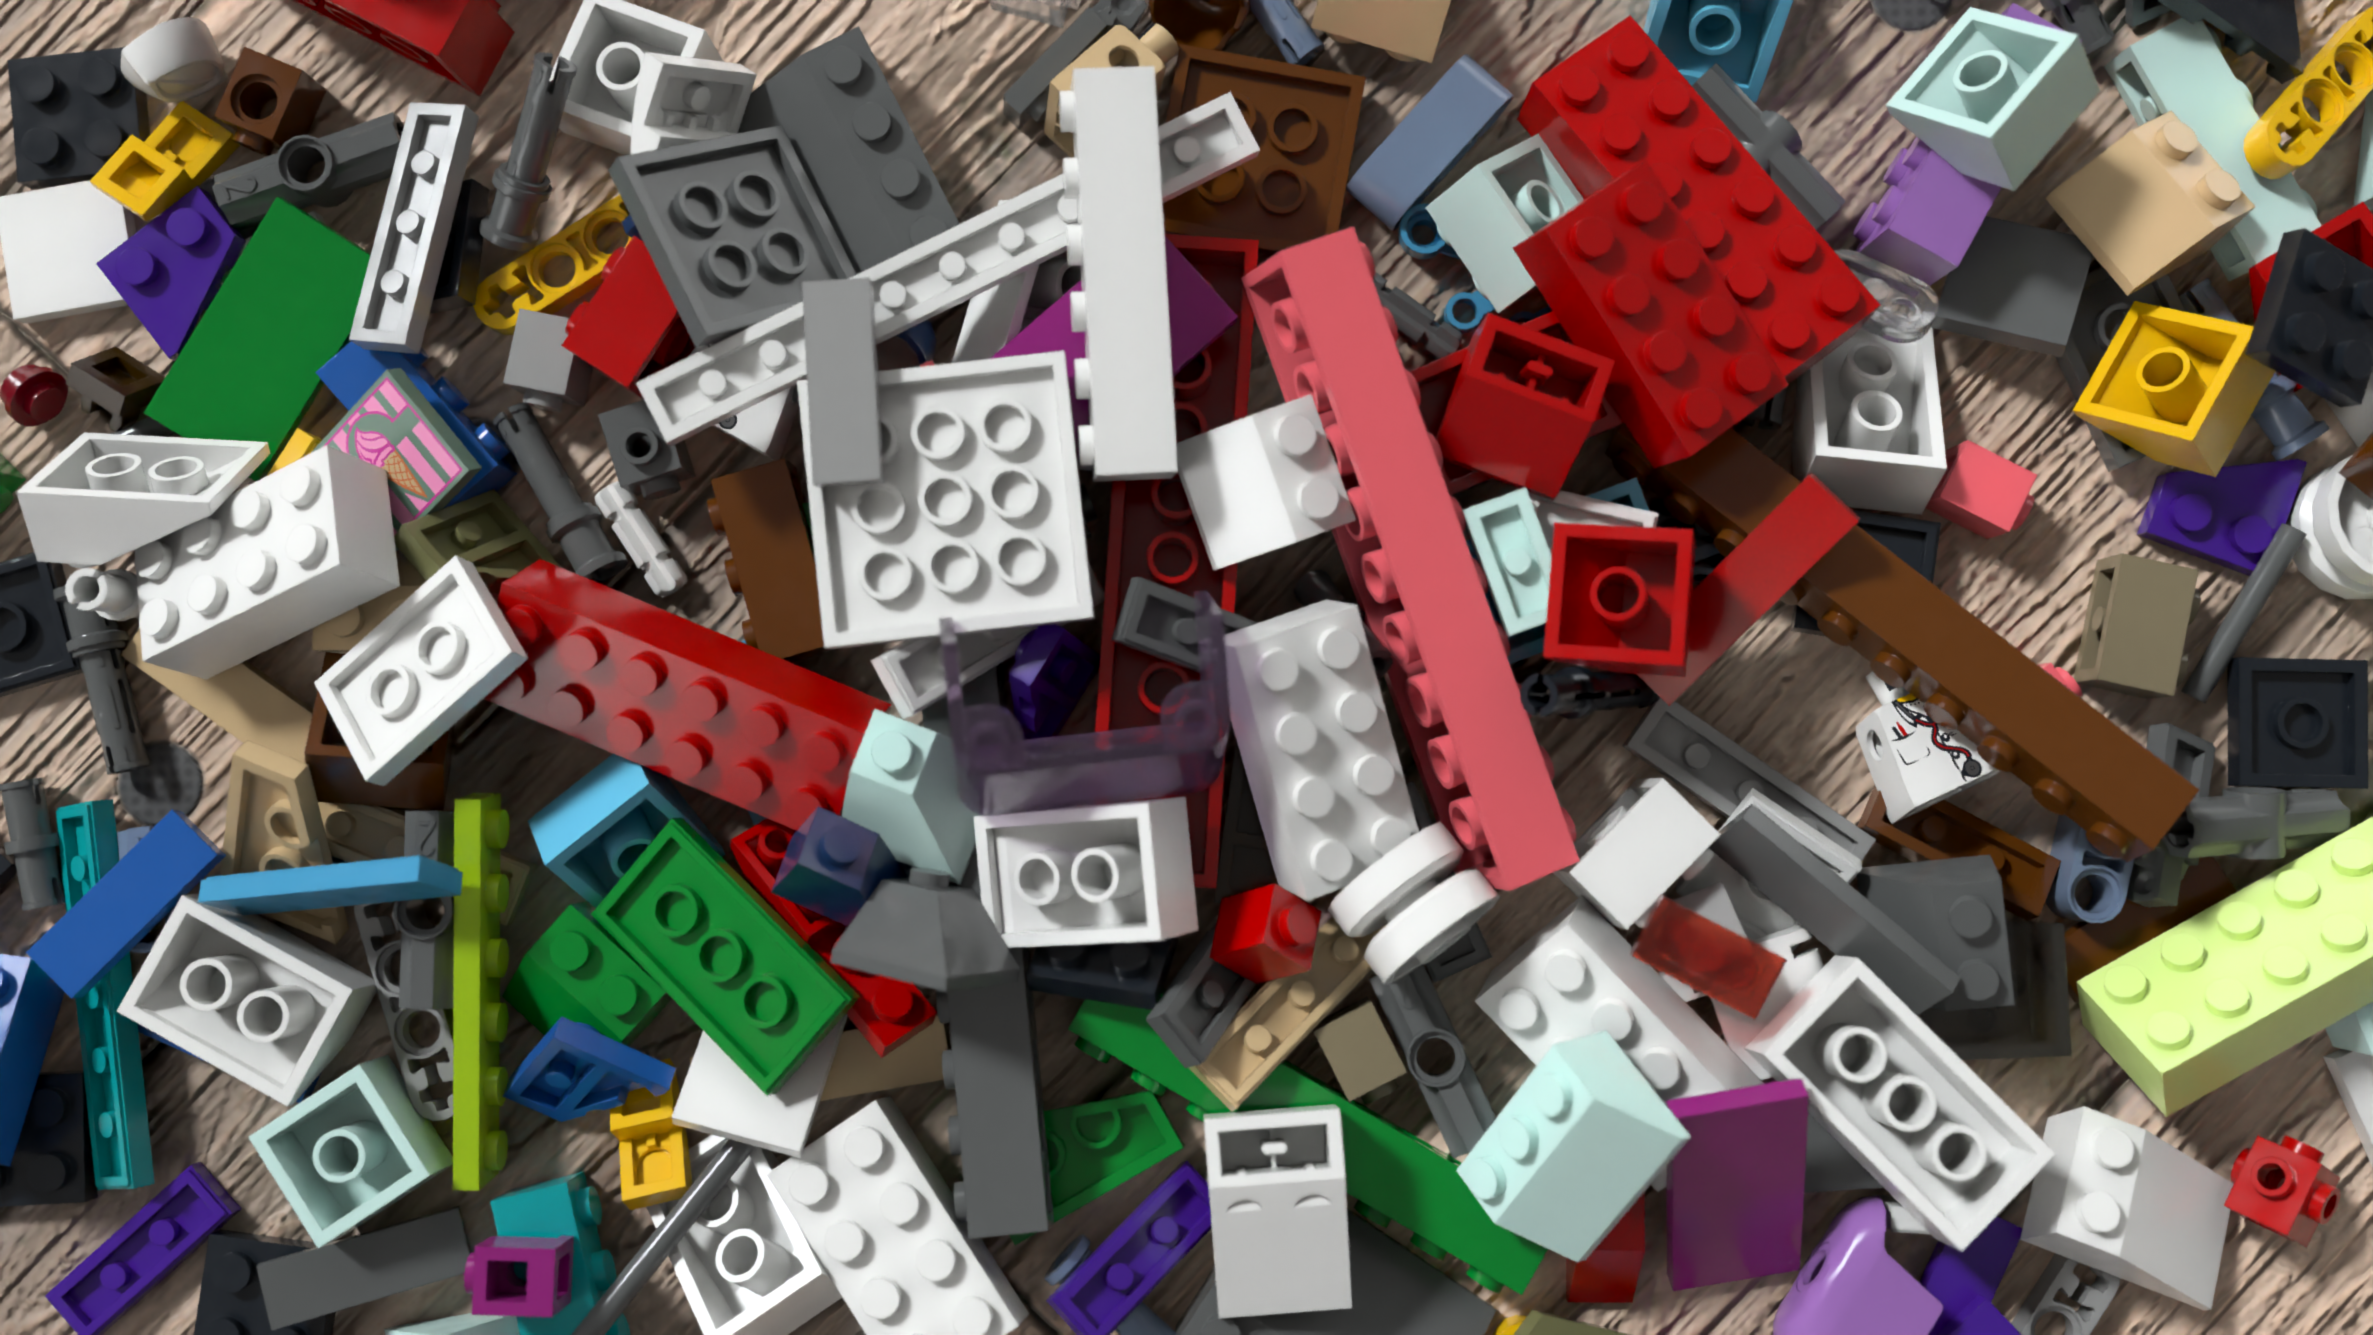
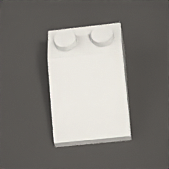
[1791,313,1947,515]
[16,432,271,568]
[974,797,1198,948]
[2020,1106,2234,1311]
[647,1134,842,1335]

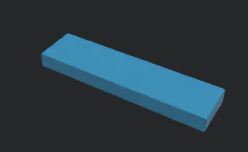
[198,855,463,916]

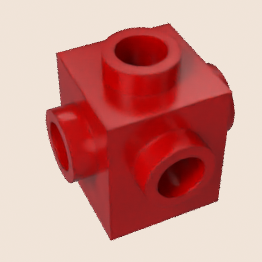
[2223,1135,2340,1248]

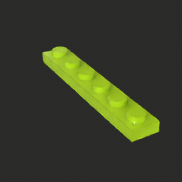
[453,793,510,1191]

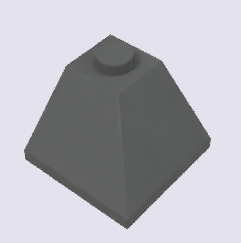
[831,868,1020,991]

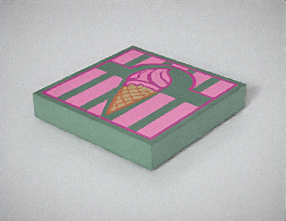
[311,368,482,551]

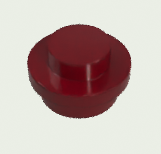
[0,364,68,427]

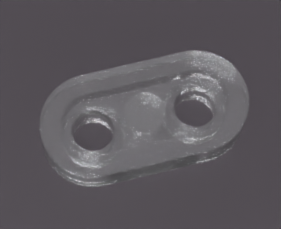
[1835,249,1939,343]

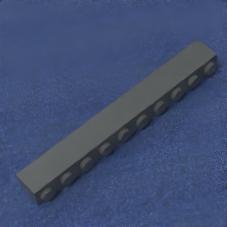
[921,662,1054,1239]

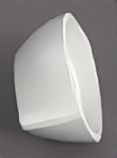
[121,17,228,102]

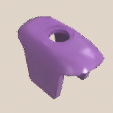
[1773,1195,1943,1335]

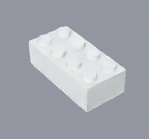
[135,445,400,680]
[1208,599,1419,901]
[1475,895,1764,1192]
[1744,955,2056,1252]
[766,1096,1029,1335]

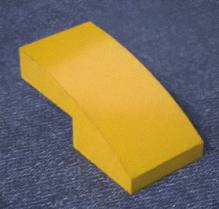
[90,101,240,221]
[609,1058,692,1210]

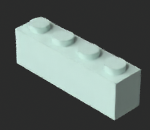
[2104,17,2322,281]

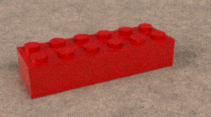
[1517,15,1881,384]
[483,559,892,831]

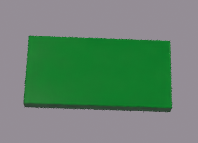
[144,197,371,482]
[591,818,860,1096]

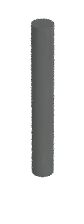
[2181,523,2307,703]

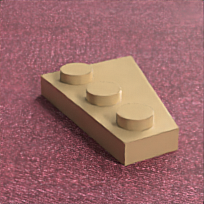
[220,740,349,944]

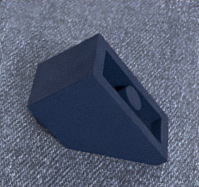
[771,806,909,927]

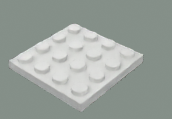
[797,351,1095,649]

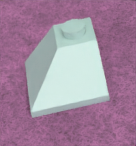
[841,709,1009,885]

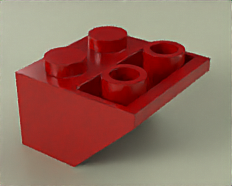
[1435,313,1615,501]

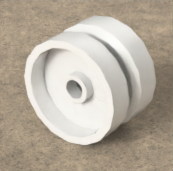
[2286,455,2373,599]
[1328,822,1501,985]

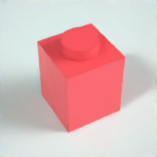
[1925,440,2037,539]

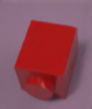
[1209,884,1322,984]

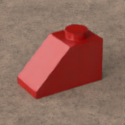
[1566,1191,1645,1303]

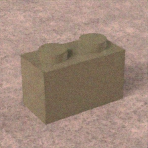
[2073,553,2200,699]

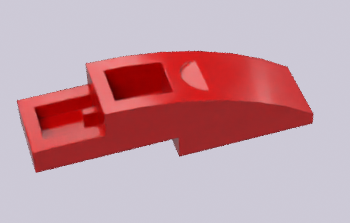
[730,818,937,1058]

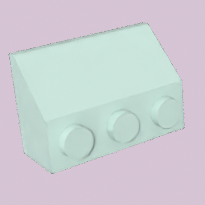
[1456,1031,1691,1262]

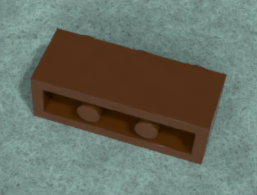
[707,458,842,663]

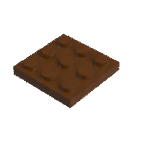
[1162,44,1366,256]

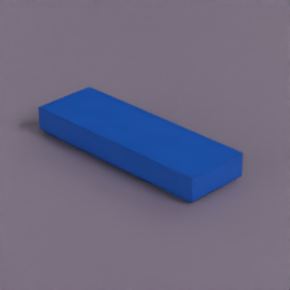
[26,809,226,999]

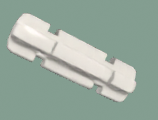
[595,481,687,597]

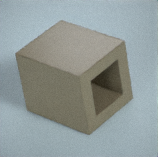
[1313,996,1407,1104]

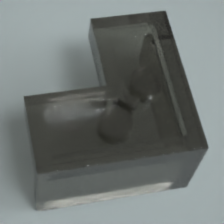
[1917,919,2072,1060]

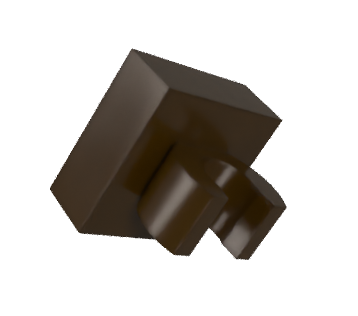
[66,346,165,431]

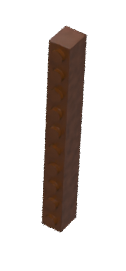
[1605,423,2200,863]

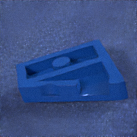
[503,1016,676,1122]

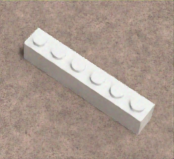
[1059,66,1178,482]

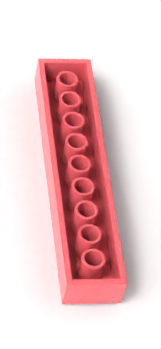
[1241,227,1580,891]

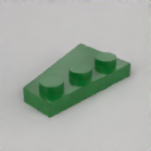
[1009,1090,1185,1245]

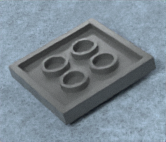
[608,125,857,348]

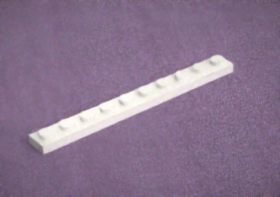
[636,92,1260,446]

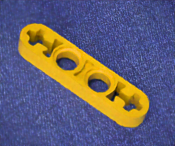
[2243,6,2373,179]
[473,194,632,335]

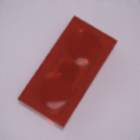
[1630,894,1787,1020]

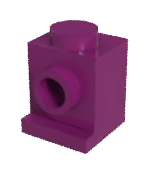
[464,1235,574,1317]

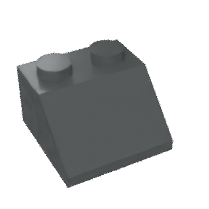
[1856,854,2015,1011]

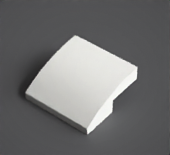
[631,52,757,154]

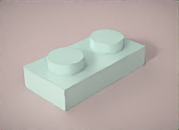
[1462,487,1552,637]

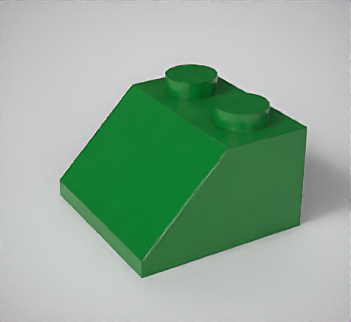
[502,901,672,1047]

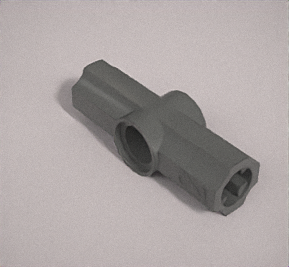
[1692,63,1846,230]
[212,112,404,231]
[2162,787,2350,859]
[393,811,454,1010]
[1369,964,1497,1159]

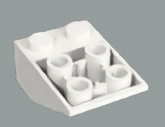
[1203,1104,1352,1318]

